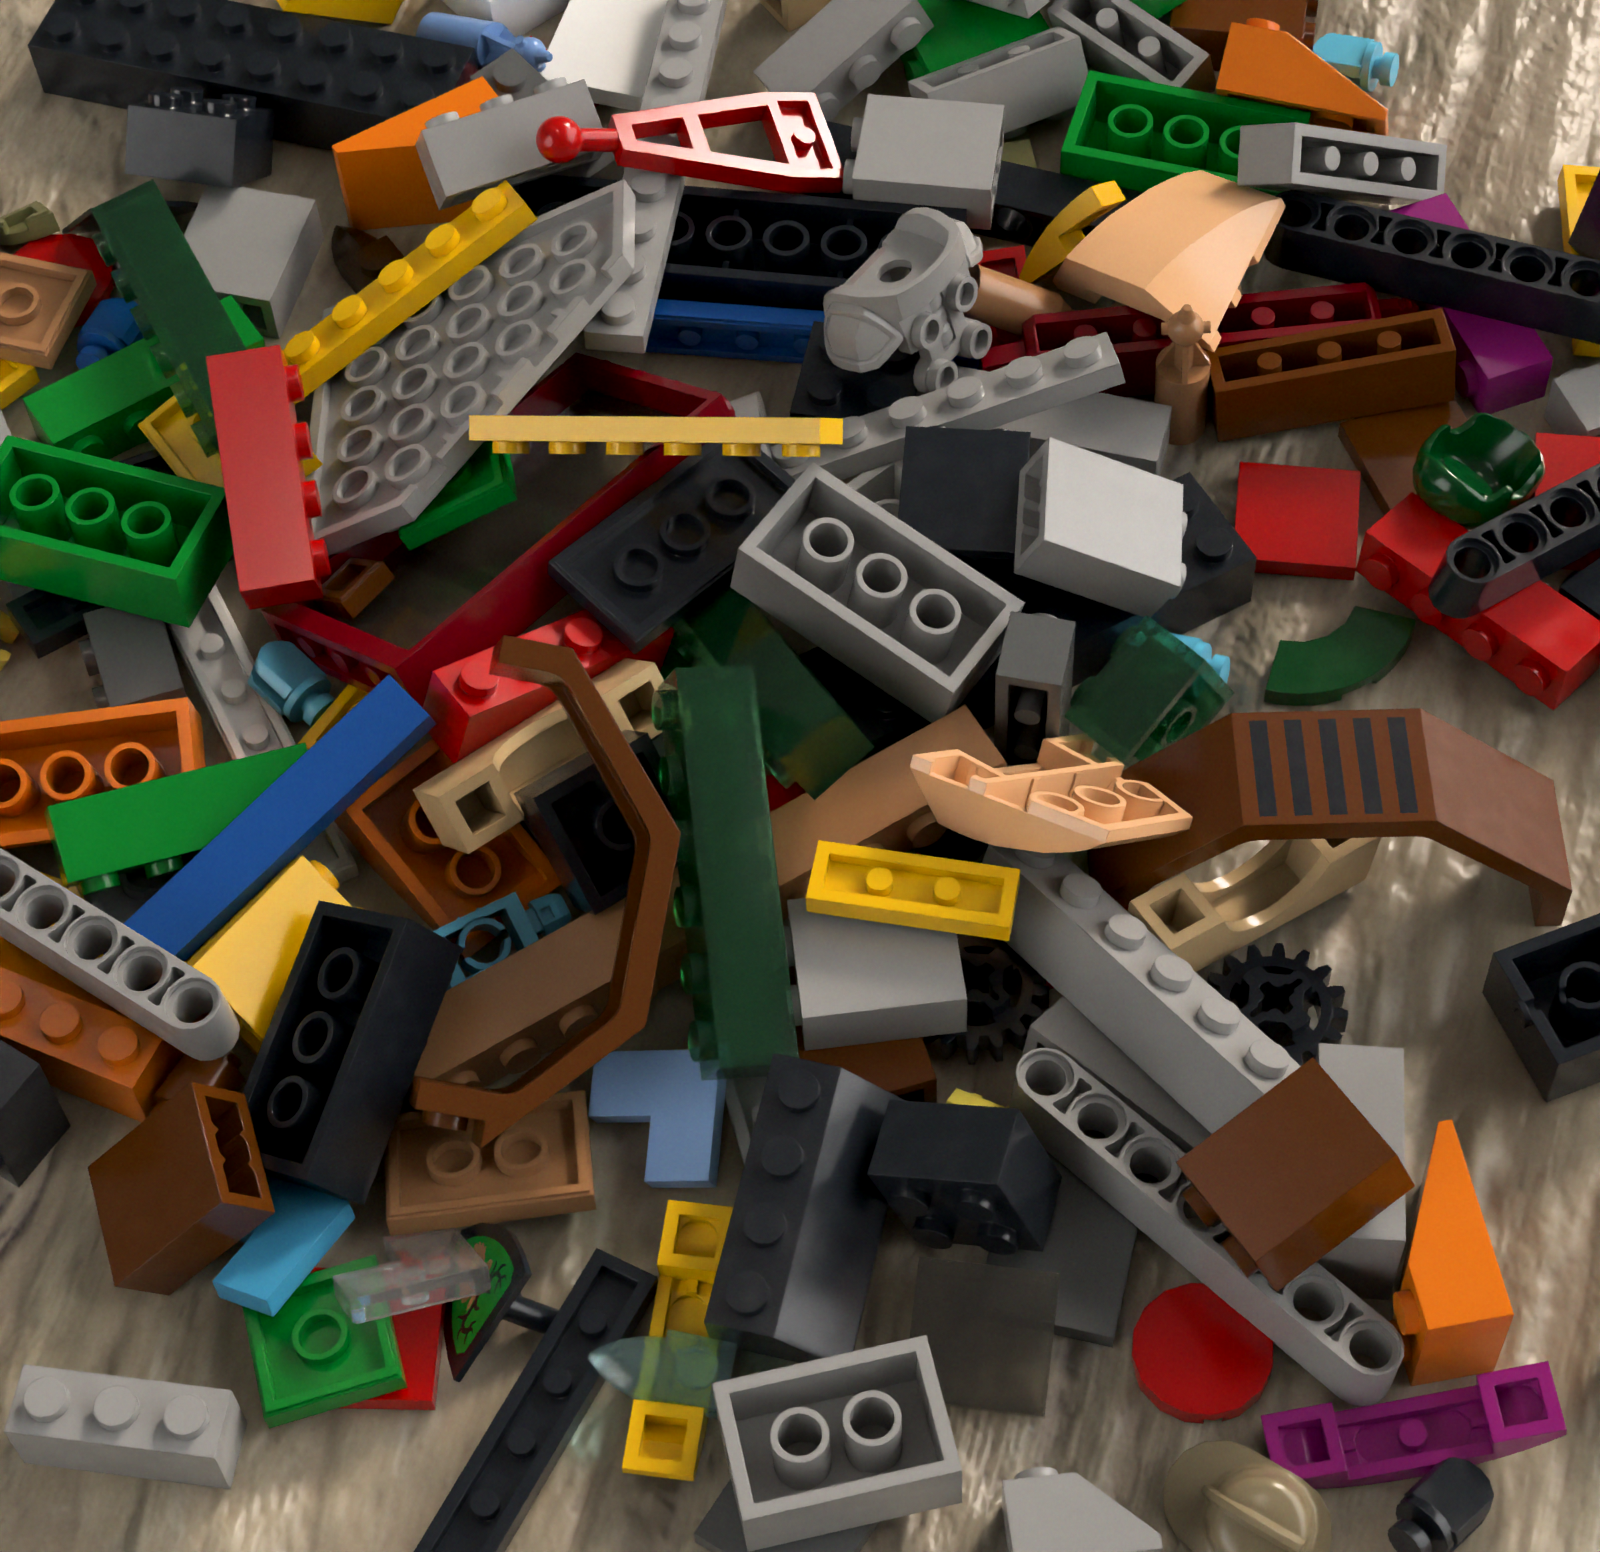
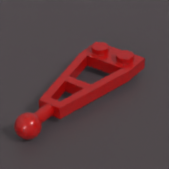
[536,92,844,193]

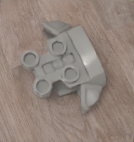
[823,207,992,393]

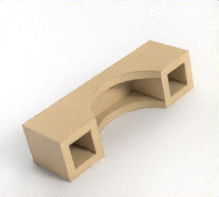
[413,658,684,854]
[1127,837,1381,972]

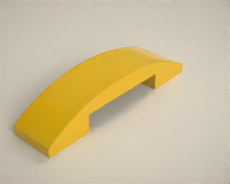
[622,1200,733,1481]

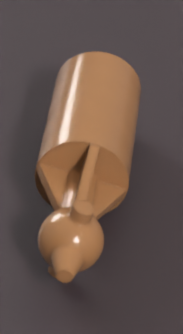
[963,264,1074,337]
[1154,304,1211,445]

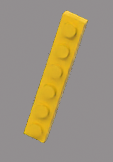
[283,180,537,405]
[469,415,843,457]

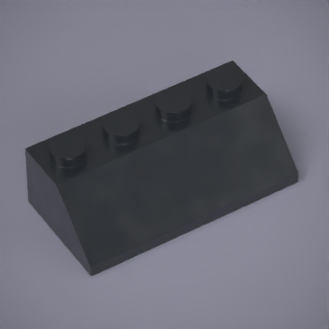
[704,1053,905,1363]

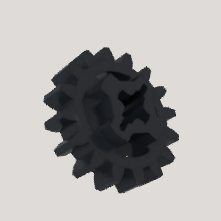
[922,934,1049,1065]
[1207,943,1348,1066]

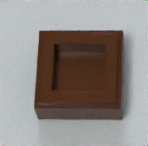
[312,557,395,619]

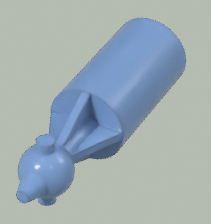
[416,12,553,72]

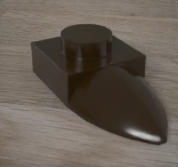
[331,225,405,294]

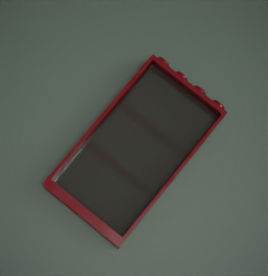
[260,352,736,708]

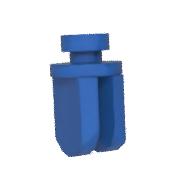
[76,298,147,370]

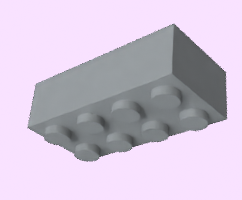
[730,462,1025,723]

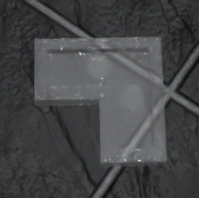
[333,1228,491,1324]

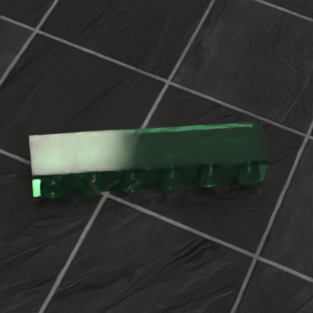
[90,179,247,458]
[671,581,874,800]
[651,666,799,1081]

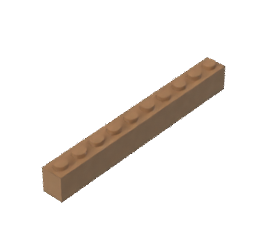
[414,704,1006,1087]

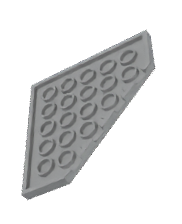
[305,179,636,556]

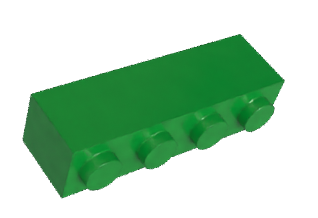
[22,295,266,460]
[44,743,308,896]

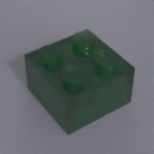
[1064,615,1234,769]

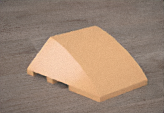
[1053,170,1286,352]
[910,734,1193,853]

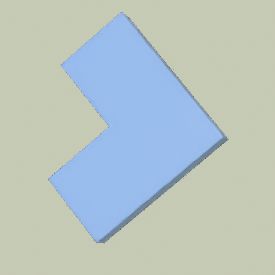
[588,1049,729,1188]

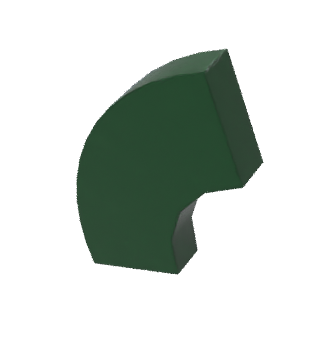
[1264,606,1416,706]

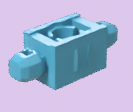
[433,892,572,991]

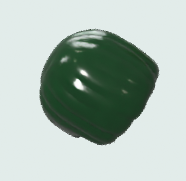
[1412,413,1545,530]

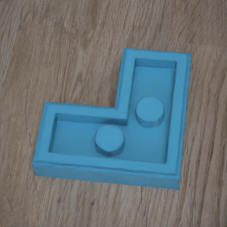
[212,1174,355,1317]

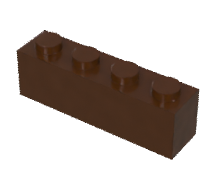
[1204,308,1456,442]

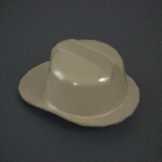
[1163,1440,1333,1552]

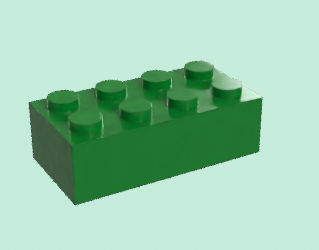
[1060,70,1311,196]
[0,435,234,628]

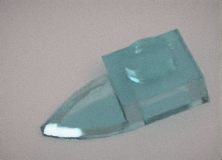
[588,1329,737,1419]

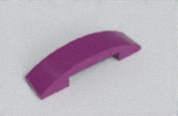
[1261,1361,1567,1489]

